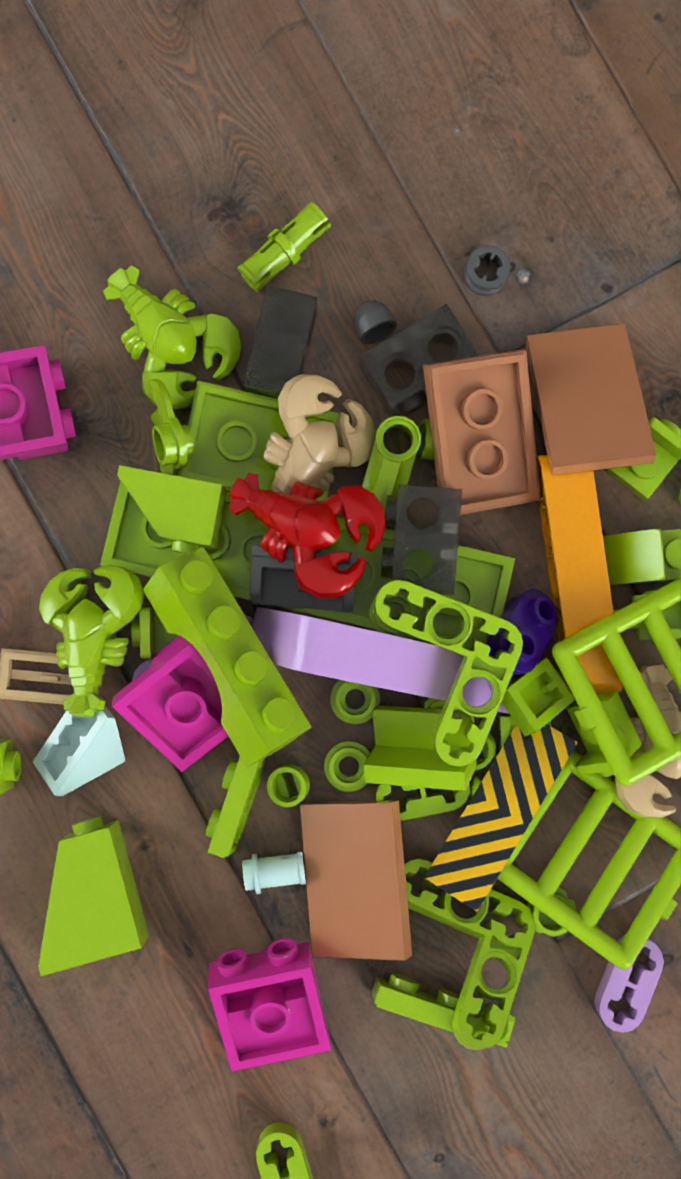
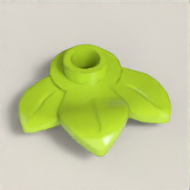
[150,379,194,476]

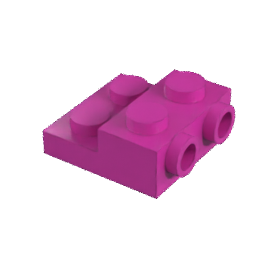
[0,345,76,460]
[112,636,228,772]
[208,938,331,1072]

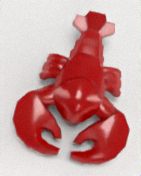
[228,473,386,599]

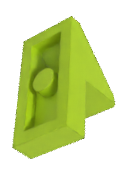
[603,528,681,586]

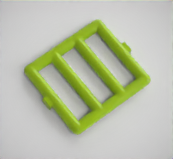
[552,577,681,786]
[497,750,681,970]

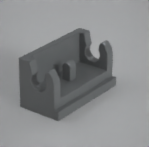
[250,545,358,612]

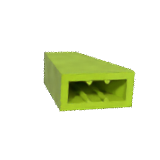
[38,816,150,976]

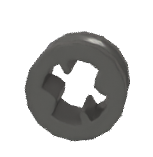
[463,245,511,296]

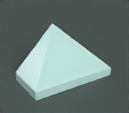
[33,706,125,796]

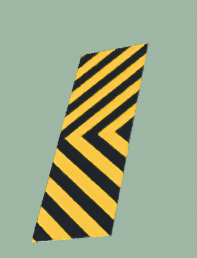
[424,724,578,912]

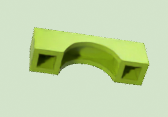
[143,546,312,768]

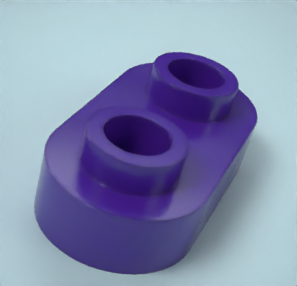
[486,589,558,678]

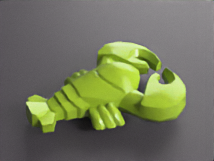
[102,265,242,411]
[39,565,145,718]

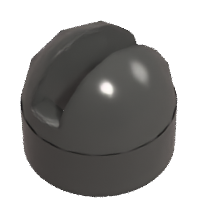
[353,300,397,344]

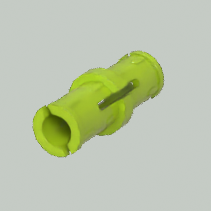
[237,202,331,292]

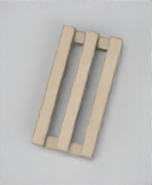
[0,648,102,705]

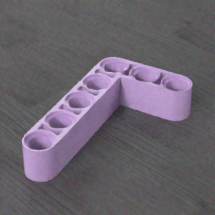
[252,606,517,714]

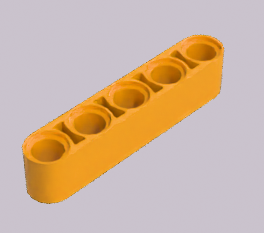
[537,454,623,697]

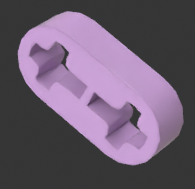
[594,935,664,1033]

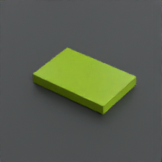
[178,381,338,502]

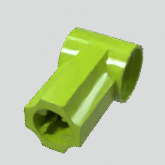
[362,416,421,519]

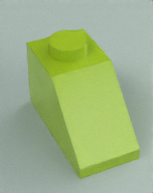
[117,465,227,554]

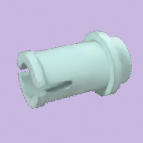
[242,851,306,894]

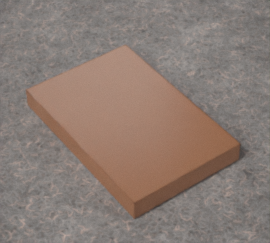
[525,323,656,475]
[423,349,541,517]
[300,800,412,961]

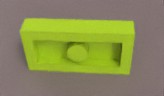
[363,705,477,791]

